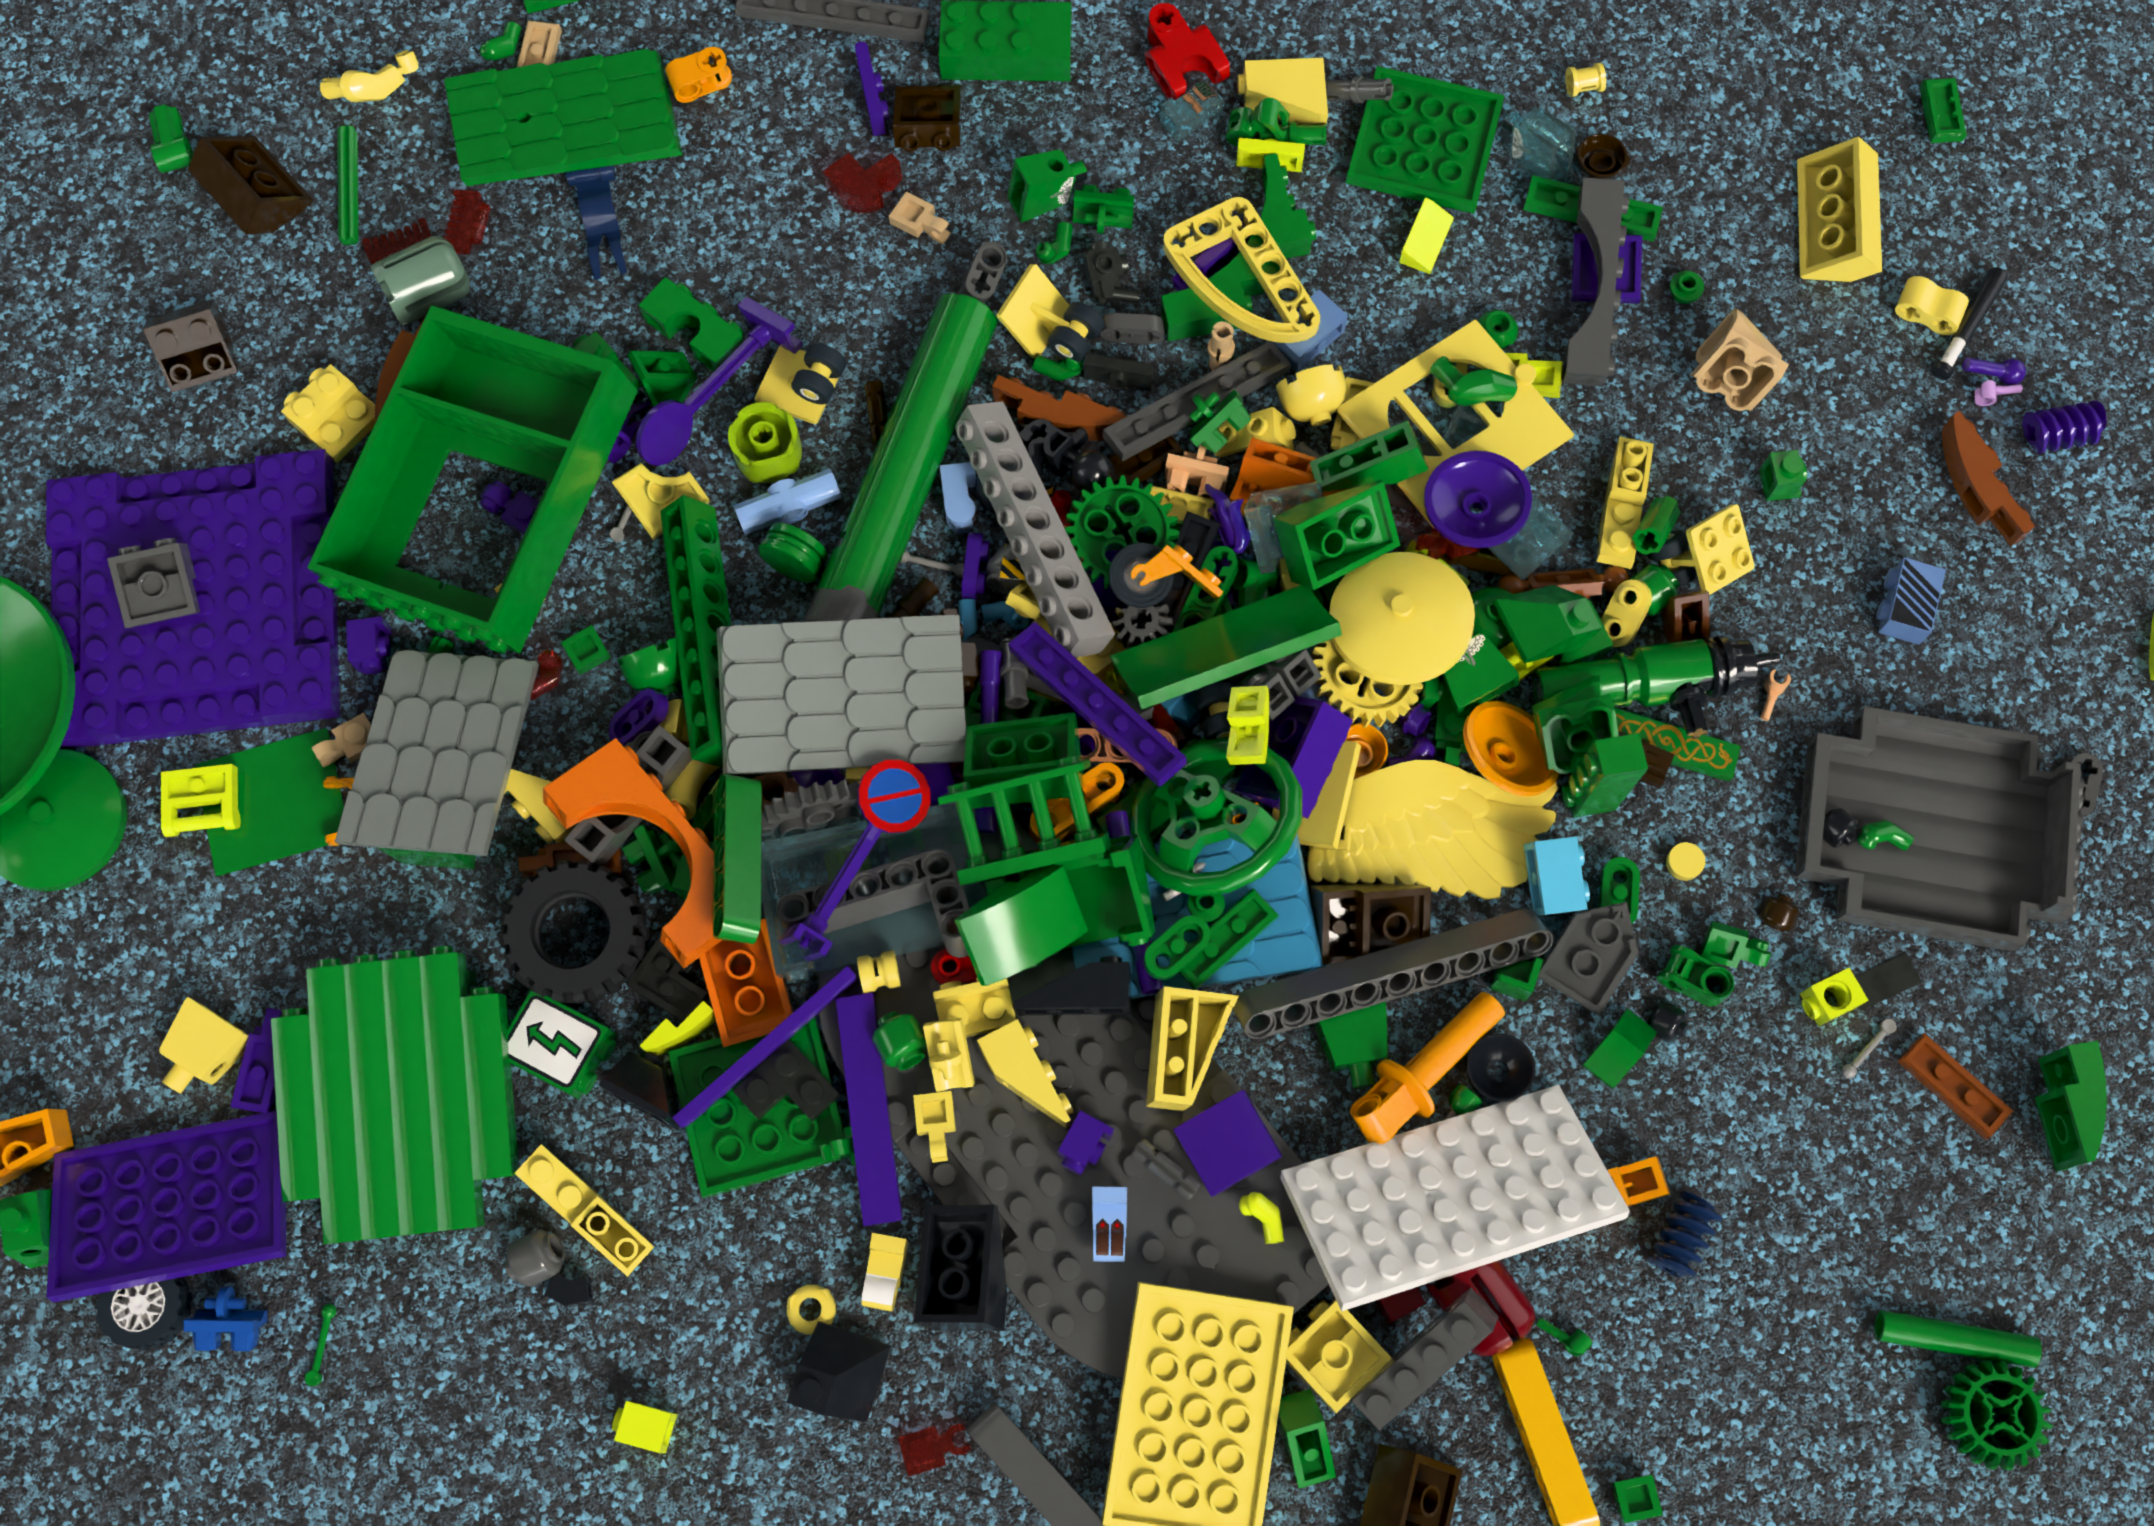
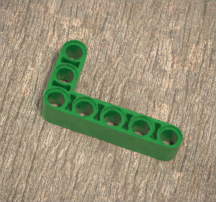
[692,774,762,944]

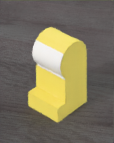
[861,1233,909,1312]

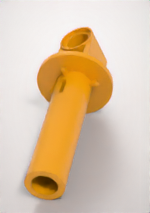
[1350,991,1505,1144]

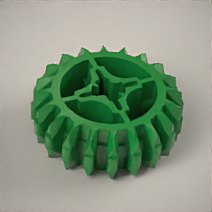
[1940,1360,2054,1470]

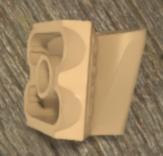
[1690,308,1789,411]

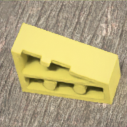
[1146,986,1239,1111]

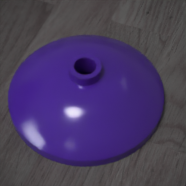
[1424,451,1532,548]

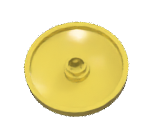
[1329,552,1475,685]

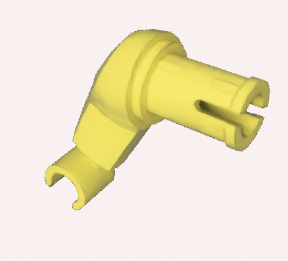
[320,50,418,103]

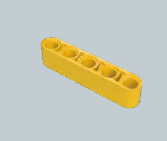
[1492,1337,1600,1526]

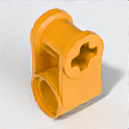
[665,47,732,103]

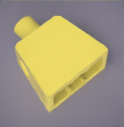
[159,997,249,1094]

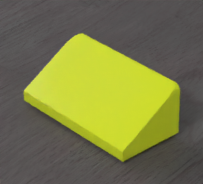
[1399,197,1454,274]

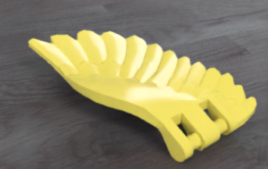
[1307,760,1558,900]

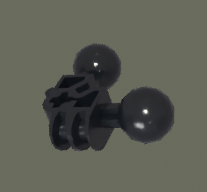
[976,419,1114,512]

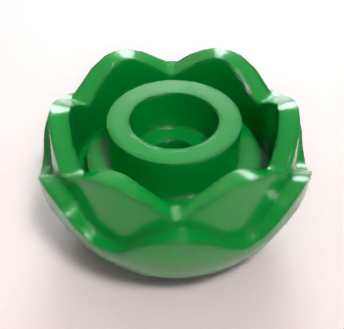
[1478,309,1518,349]

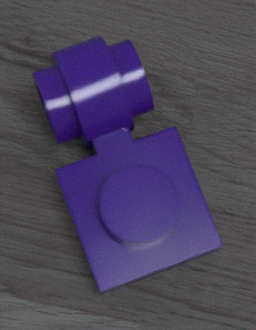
[479,480,539,535]

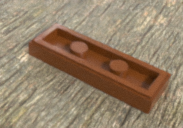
[1897,1033,2013,1140]

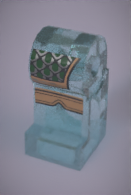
[1160,81,1225,143]

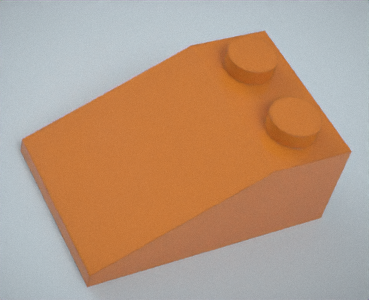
[699,918,793,1047]

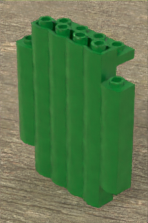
[271,946,519,1245]

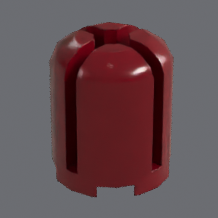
[1425,1260,1536,1356]

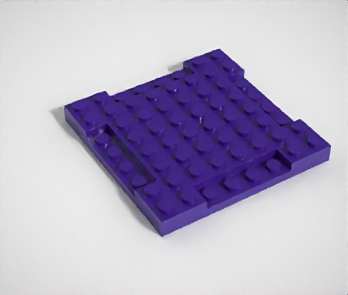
[46,449,340,749]

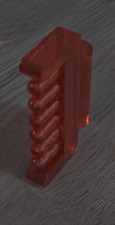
[444,190,491,254]
[362,217,432,265]

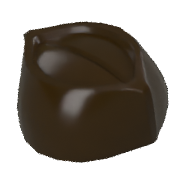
[1572,133,1630,180]

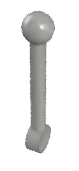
[609,505,632,542]
[900,550,964,578]
[1841,1019,1897,1079]

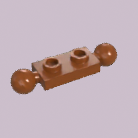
[1496,566,1629,599]

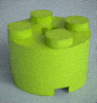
[728,402,802,483]

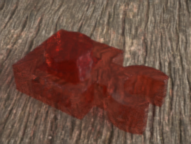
[1415,528,1479,560]
[898,1424,971,1477]

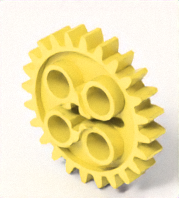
[1310,639,1424,727]

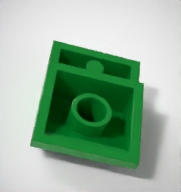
[954,864,1088,986]
[2035,1040,2107,1172]

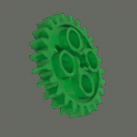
[1064,475,1179,589]

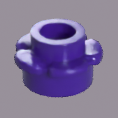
[1399,703,1431,737]

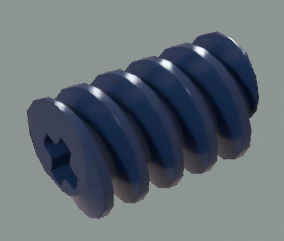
[1647,1191,1723,1278]

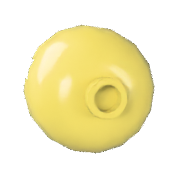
[1276,364,1347,427]

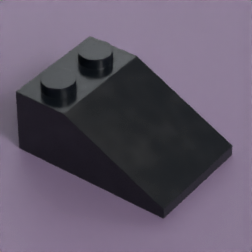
[914,1204,1007,1331]

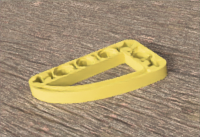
[1163,197,1320,343]

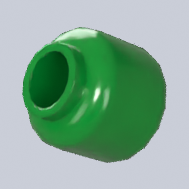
[1626,564,1680,616]
[872,1011,927,1070]

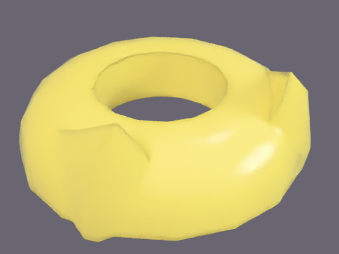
[787,1284,836,1335]

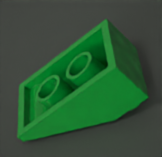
[1273,480,1401,591]

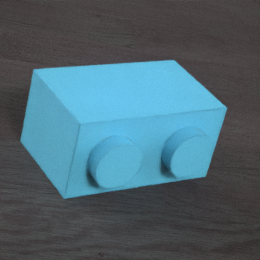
[1523,836,1590,916]

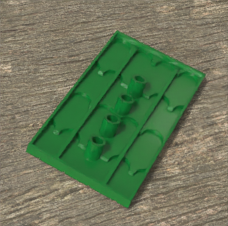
[444,49,683,186]

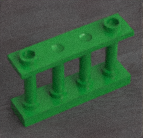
[938,755,1112,886]

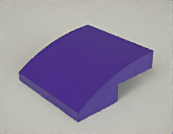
[1173,1090,1283,1197]

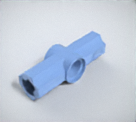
[733,468,842,535]

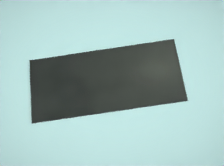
[1855,953,1922,1010]

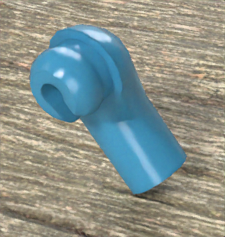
[958,599,978,641]
[981,600,1032,630]

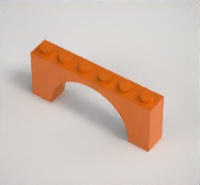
[543,738,722,968]

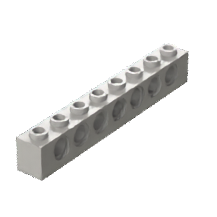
[955,401,1115,658]

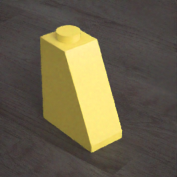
[1237,58,1328,125]

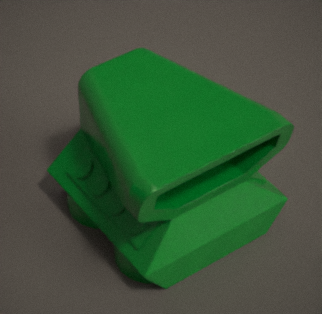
[1531,675,1619,774]

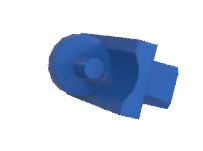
[184,1286,267,1351]

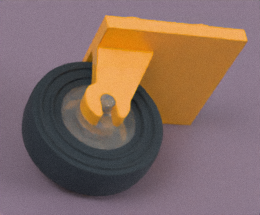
[1109,542,1224,608]

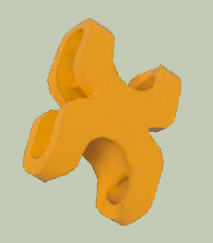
[1028,762,1124,844]

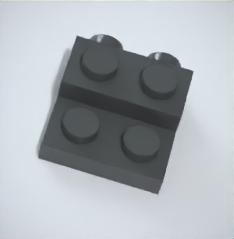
[107,538,201,628]

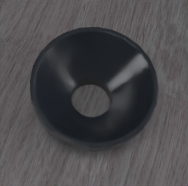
[1466,1033,1536,1102]

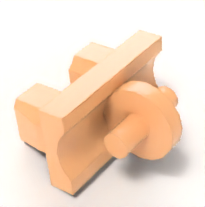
[1164,444,1229,503]

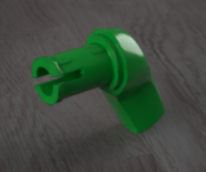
[1430,356,1517,406]

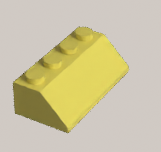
[1797,136,1882,282]

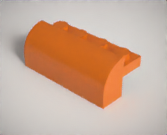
[1229,438,1348,526]

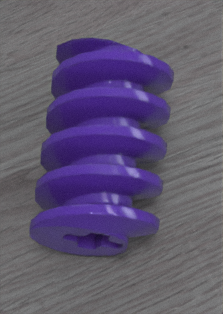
[2022,400,2107,454]

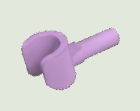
[1975,380,2023,406]

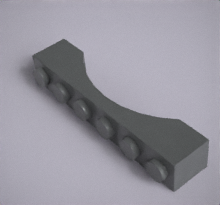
[1562,177,1629,387]

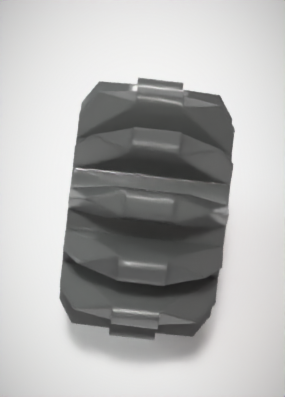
[1112,604,1173,649]

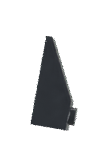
[1014,956,1131,1016]

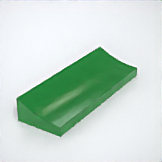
[1110,585,1342,710]

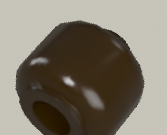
[1759,893,1800,933]

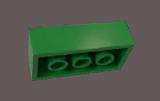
[939,1,1072,81]

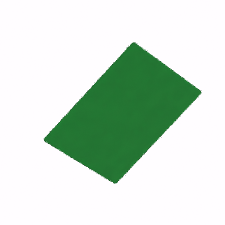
[195,728,344,876]

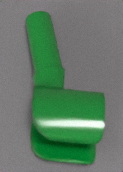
[1536,1318,1592,1357]

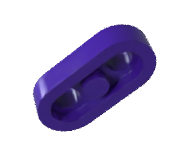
[962,532,990,600]
[609,688,669,747]

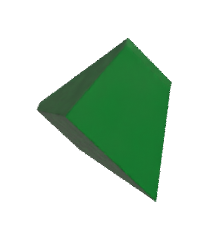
[628,351,698,407]

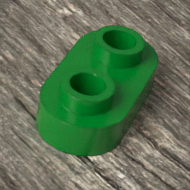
[1598,857,1640,924]
[1143,916,1211,980]

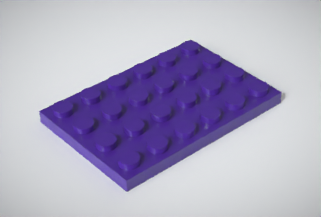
[46,1111,286,1303]

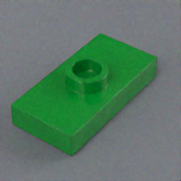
[1919,78,1967,143]

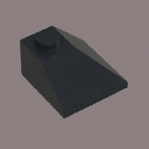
[599,1051,680,1131]
[786,1321,892,1422]

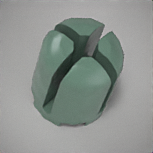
[370,236,470,326]

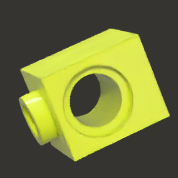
[1800,968,1869,1027]
[612,1401,678,1453]

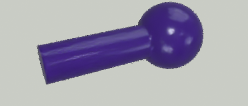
[1962,357,2026,385]

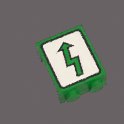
[507,990,617,1100]

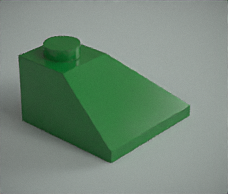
[1493,585,1602,664]

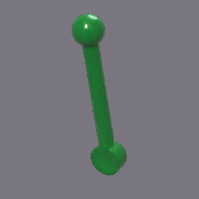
[305,1304,337,1386]

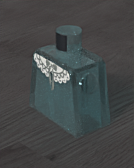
[1503,107,1576,181]

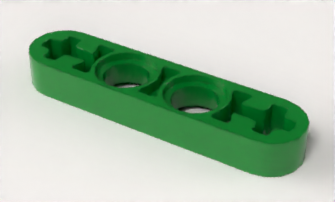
[1173,546,1239,632]

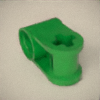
[1656,945,1735,1007]

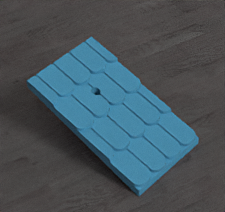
[1072,832,1324,999]

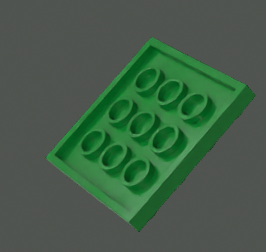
[1345,66,1505,214]
[668,1017,850,1199]

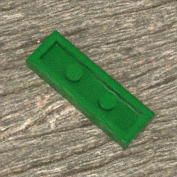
[1179,888,1279,990]

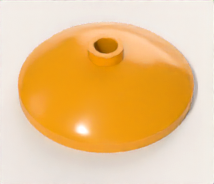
[1463,701,1559,796]

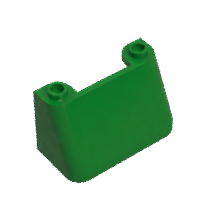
[984,834,1155,969]

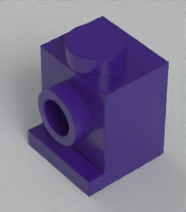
[346,616,392,675]
[1058,1110,1114,1175]

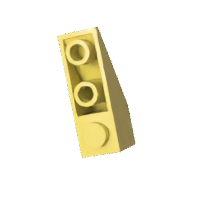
[504,769,578,844]
[977,1019,1074,1128]

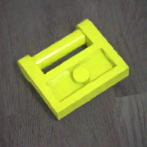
[161,764,241,837]

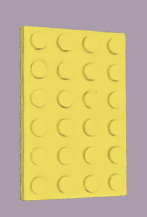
[1101,1282,1294,1526]

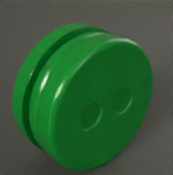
[758,523,828,583]

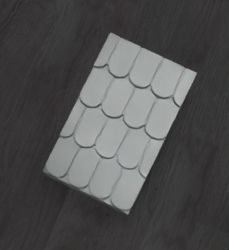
[717,615,966,775]
[335,650,539,870]

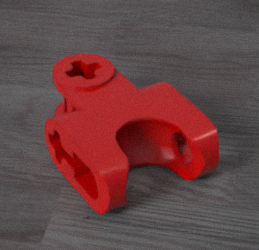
[1144,3,1230,105]

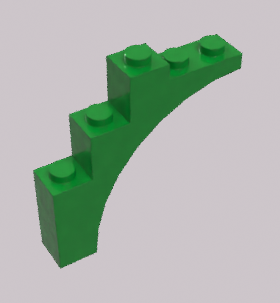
[1161,153,1316,342]

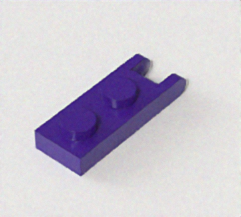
[855,42,890,136]

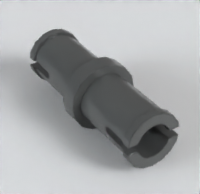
[1326,76,1393,104]
[1000,637,1029,709]

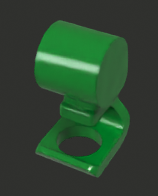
[1225,98,1290,147]

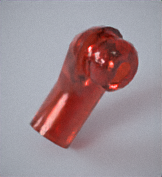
[530,650,563,701]

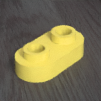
[1601,580,1652,647]

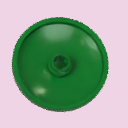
[0,749,127,891]

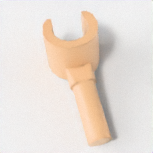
[1760,669,1791,721]

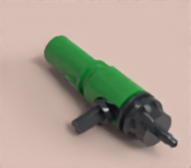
[1533,636,1781,739]

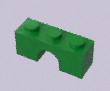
[638,277,744,372]

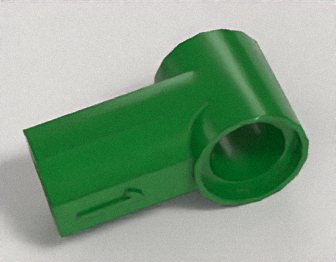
[149,104,194,173]
[1232,559,1278,608]

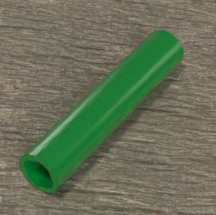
[1874,1310,2042,1368]

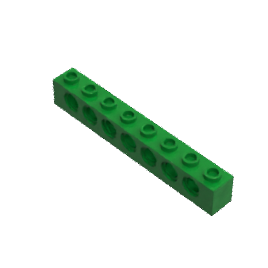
[660,495,731,768]

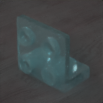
[1244,482,1324,574]
[1488,494,1574,580]

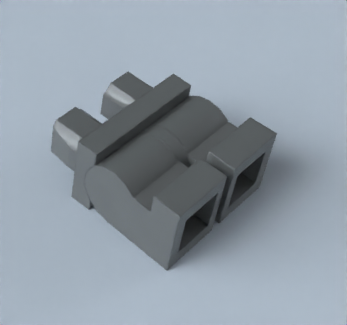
[1224,649,1322,721]

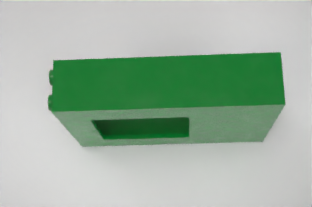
[307,305,638,654]

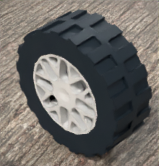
[95,1277,192,1350]

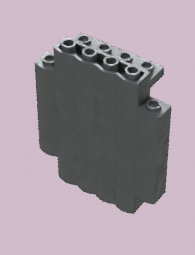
[1795,706,2084,952]

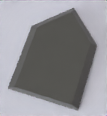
[1538,902,1639,1016]

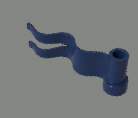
[566,165,627,280]

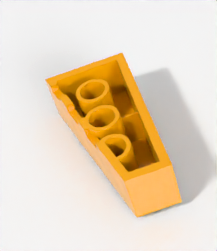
[0,1109,74,1187]

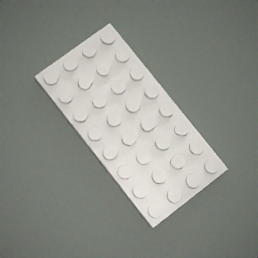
[1280,1085,1630,1312]

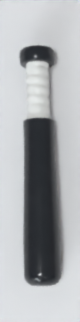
[1931,267,2008,380]

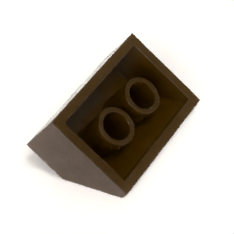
[188,136,313,234]
[1360,1444,1463,1526]

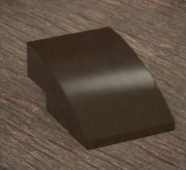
[1311,884,1431,965]

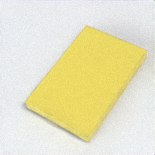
[1271,741,1361,849]

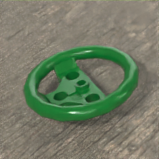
[1129,737,1302,896]

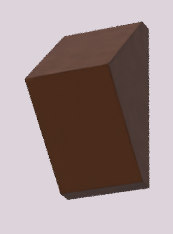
[1660,590,1710,643]

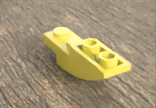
[1596,436,1654,569]
[514,1144,654,1277]

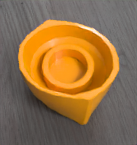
[1345,723,1388,779]

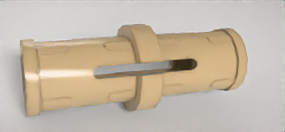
[1207,322,1235,371]

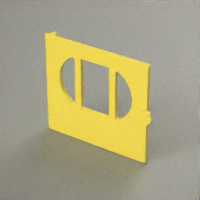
[1336,319,1574,529]

